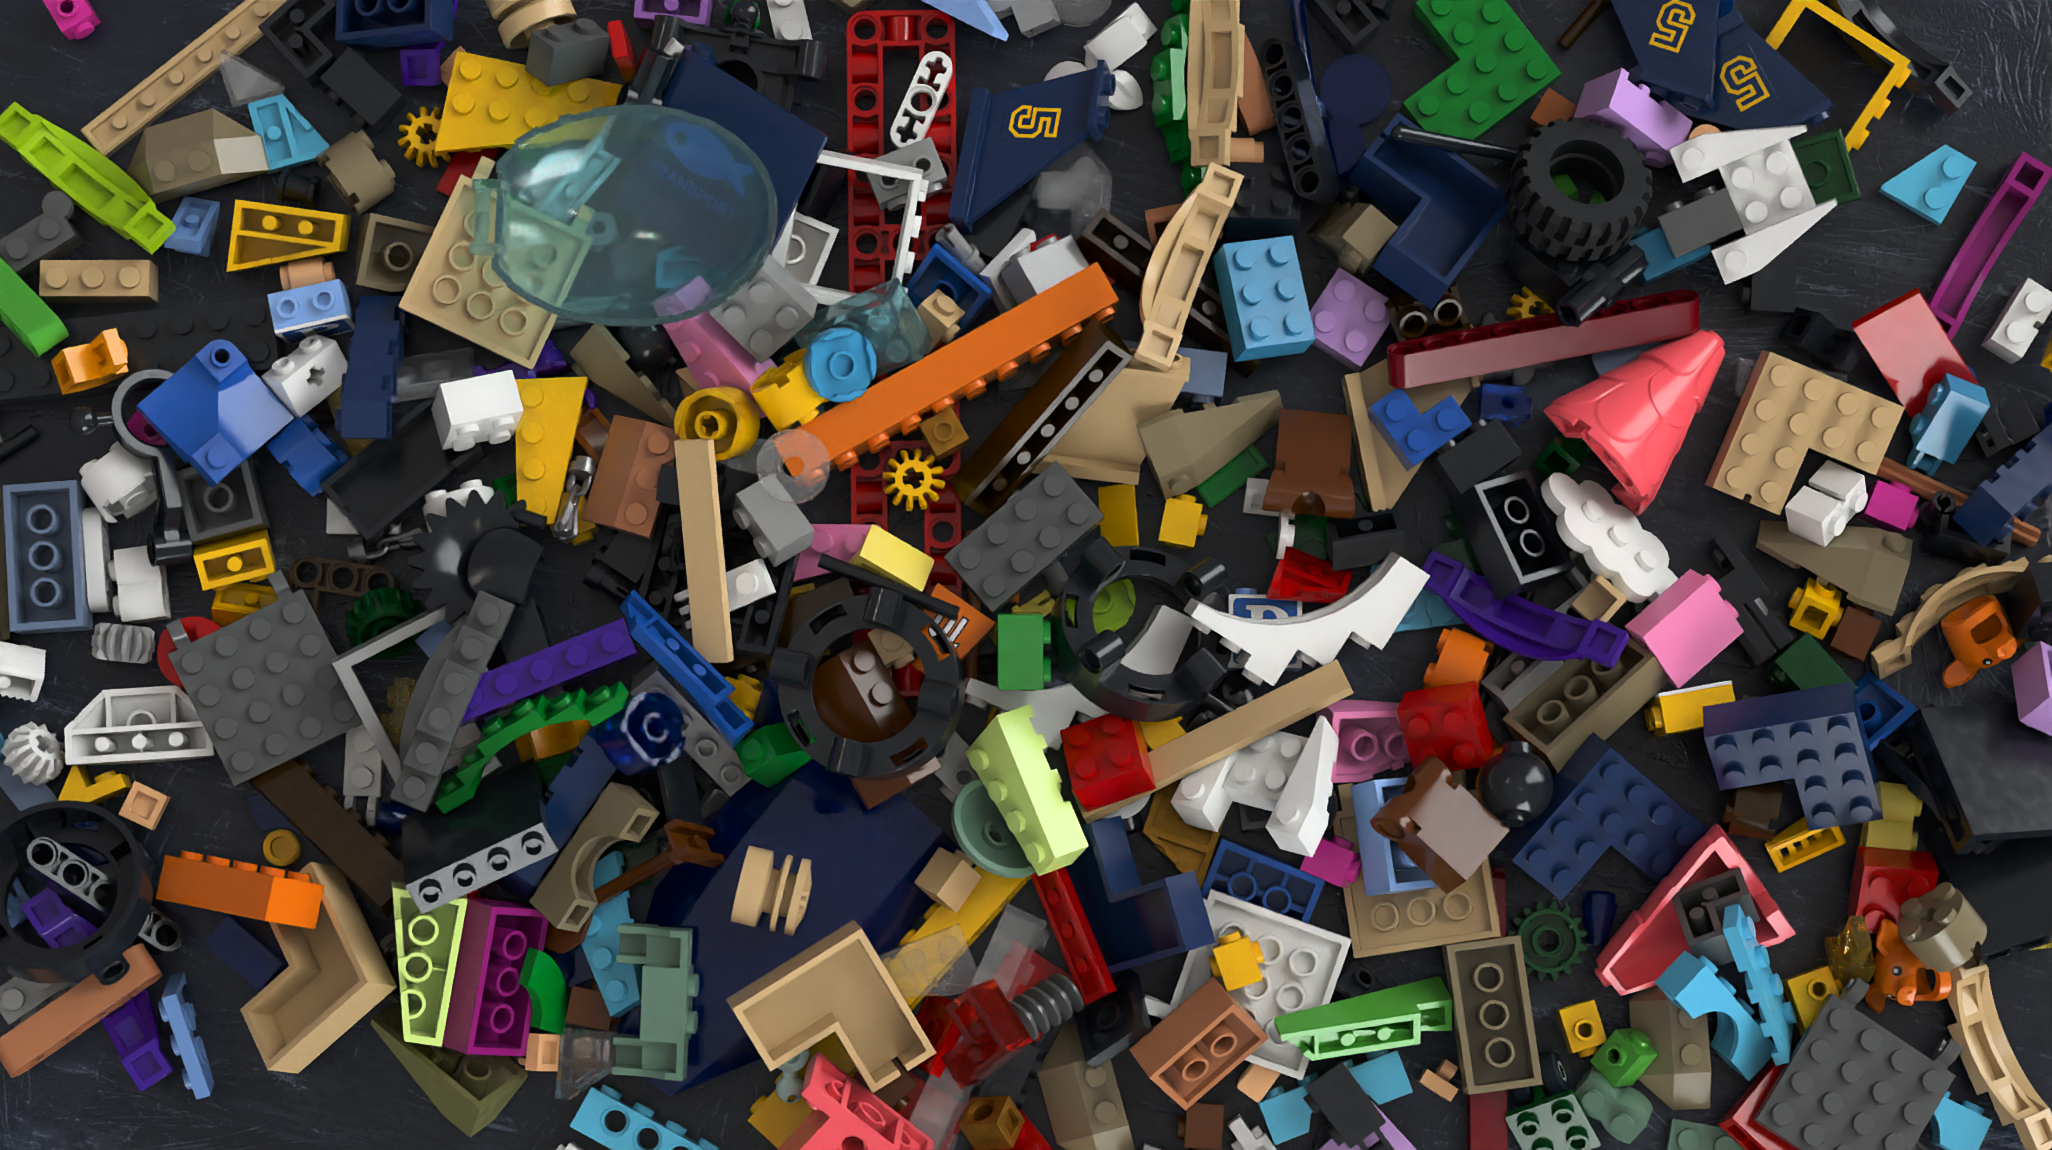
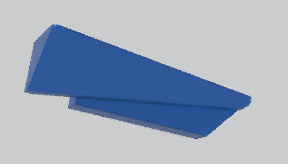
[619,590,754,750]

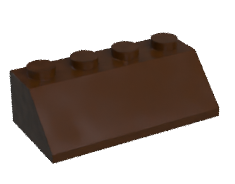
[813,638,942,810]

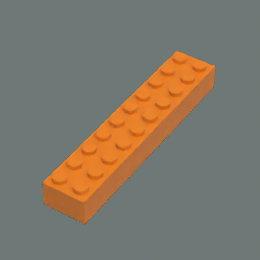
[773,262,1119,490]

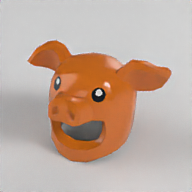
[1941,595,2026,689]
[1864,919,1951,1014]

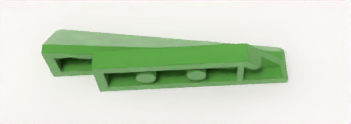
[1274,976,1452,1061]

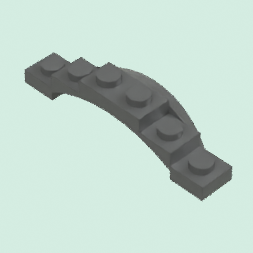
[390,590,516,812]

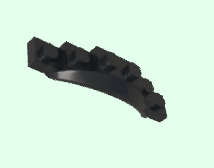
[1824,0,1973,116]

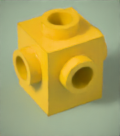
[1788,577,1844,640]

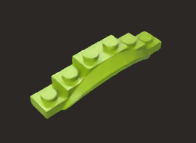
[0,101,177,255]

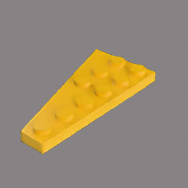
[434,51,623,156]

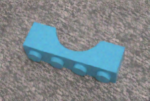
[1654,950,1774,1081]
[1257,1049,1413,1145]
[1929,1091,1992,1150]

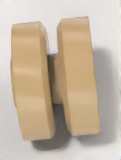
[485,0,578,50]

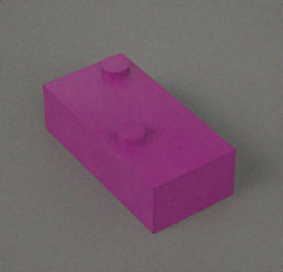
[442,898,549,1056]

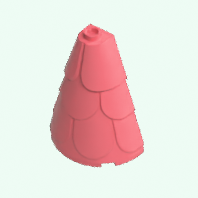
[1543,330,1725,516]
[1594,824,1796,996]

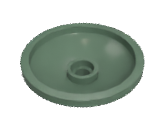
[951,779,1036,878]

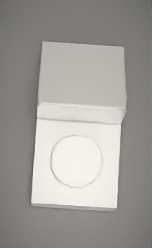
[1083,2,1158,72]

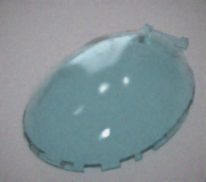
[469,105,778,327]

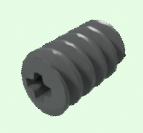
[1000,973,1084,1047]

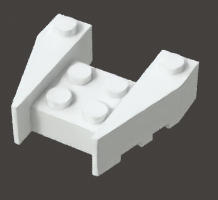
[1669,125,1837,285]
[1171,699,1339,857]

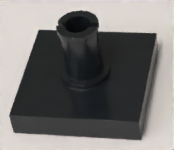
[1074,968,1152,1069]

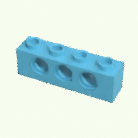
[570,1084,720,1150]

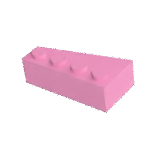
[652,278,777,419]

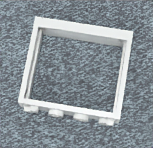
[772,150,929,318]

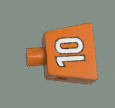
[912,583,996,674]

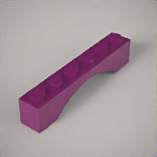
[1927,151,2052,341]

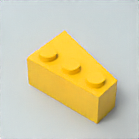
[226,199,352,272]

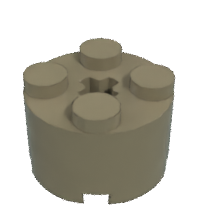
[316,130,396,216]
[1898,882,1987,972]

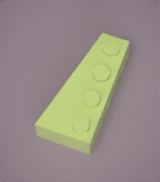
[965,704,1089,876]
[391,881,468,1047]

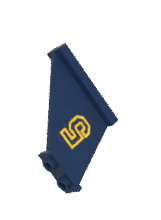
[1611,0,1720,111]
[1627,9,1835,141]
[948,60,1116,234]

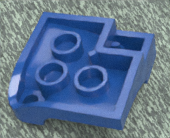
[135,339,295,488]

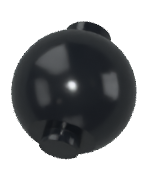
[603,299,680,373]
[1478,741,1553,827]

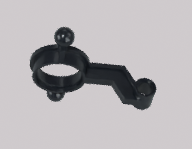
[68,369,192,567]

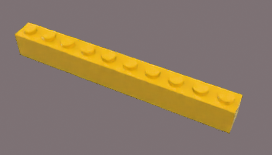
[747,863,1031,1149]

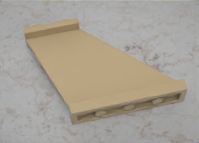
[1341,324,1484,512]

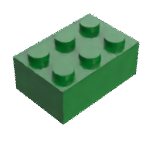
[997,612,1051,690]

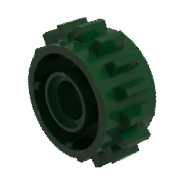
[344,587,425,659]
[1506,901,1587,981]

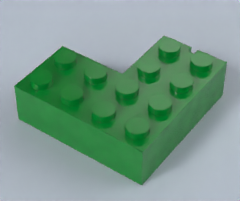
[1399,0,1562,156]

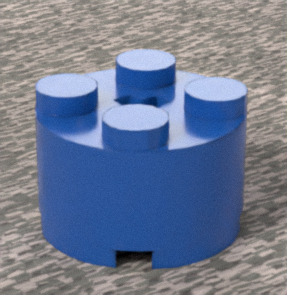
[266,412,350,498]

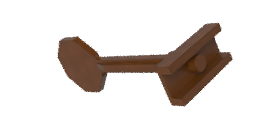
[544,819,726,954]

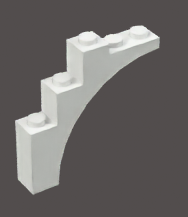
[1184,551,1430,686]
[965,605,1193,754]

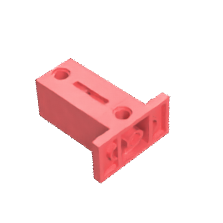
[777,1051,934,1150]

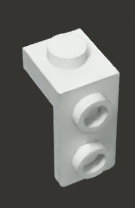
[1243,478,1295,560]

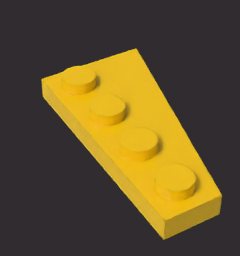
[515,377,589,526]

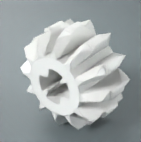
[1,721,66,787]

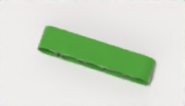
[0,257,69,357]

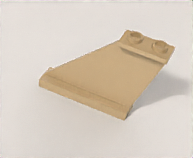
[1031,348,1191,485]

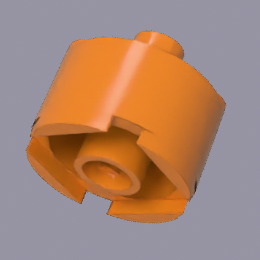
[1423,627,1495,689]

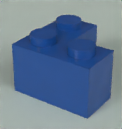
[1367,388,1472,471]

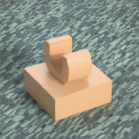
[119,781,171,831]
[518,1033,562,1072]
[1416,1059,1459,1102]

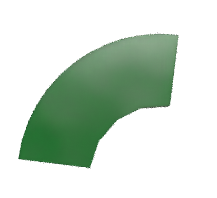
[518,947,568,1035]

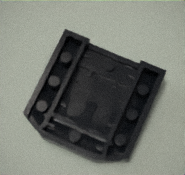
[639,501,801,660]

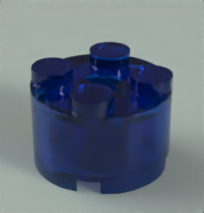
[595,692,686,775]

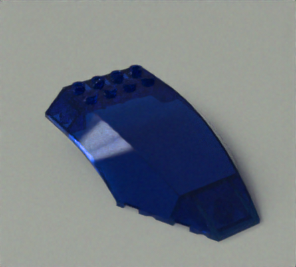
[613,759,960,1098]

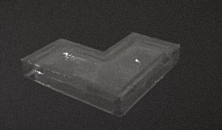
[1037,171,1112,242]

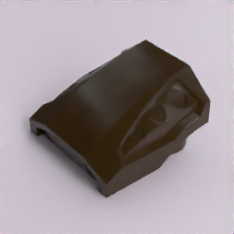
[1384,282,1471,342]

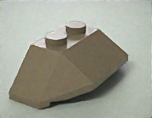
[126,108,270,205]
[1628,986,1711,1110]
[1037,1023,1135,1150]

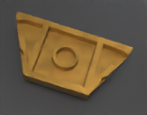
[1142,778,1226,889]

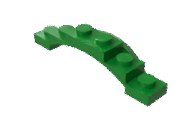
[1150,0,1207,200]
[435,681,629,814]

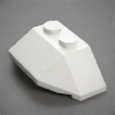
[64,685,215,765]

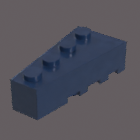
[1952,422,2052,548]

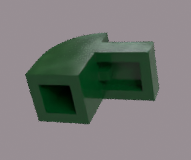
[1532,432,1593,477]

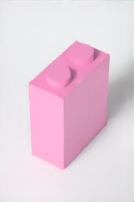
[1625,569,1744,689]

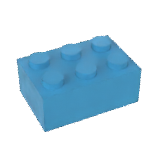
[1212,235,1316,362]

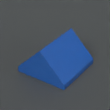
[905,243,993,340]
[1854,671,1917,751]

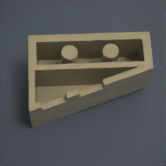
[1306,201,1399,280]

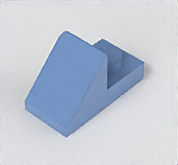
[164,196,220,257]

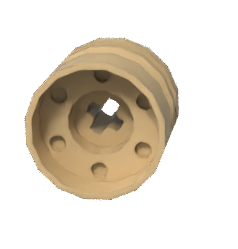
[731,845,812,936]

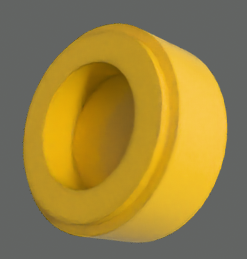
[263,829,302,866]

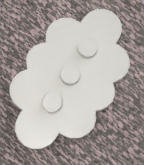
[1541,473,1678,603]

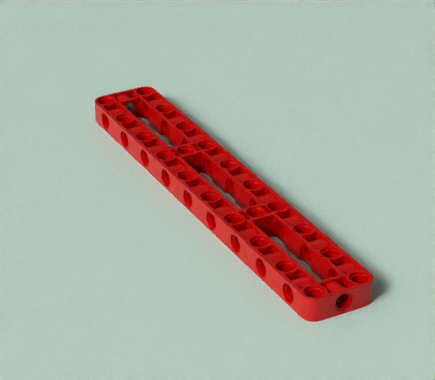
[846,10,963,699]

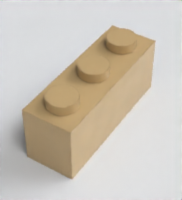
[39,260,159,303]

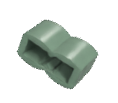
[1574,1065,1653,1144]

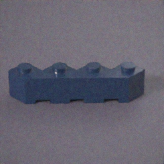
[335,296,410,439]
[494,715,641,902]

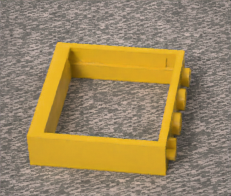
[1765,0,1912,153]

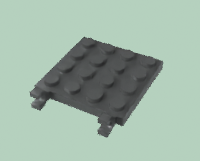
[166,569,364,787]
[1752,978,1964,1150]

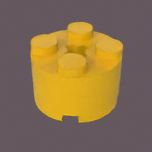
[750,348,829,433]
[674,386,760,462]

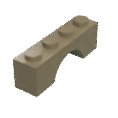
[529,782,660,932]

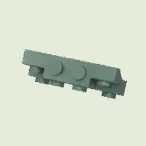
[611,923,699,1081]

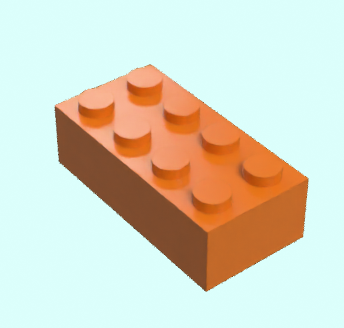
[156,850,324,929]

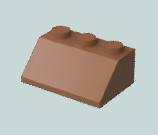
[582,415,680,541]
[1129,976,1270,1111]

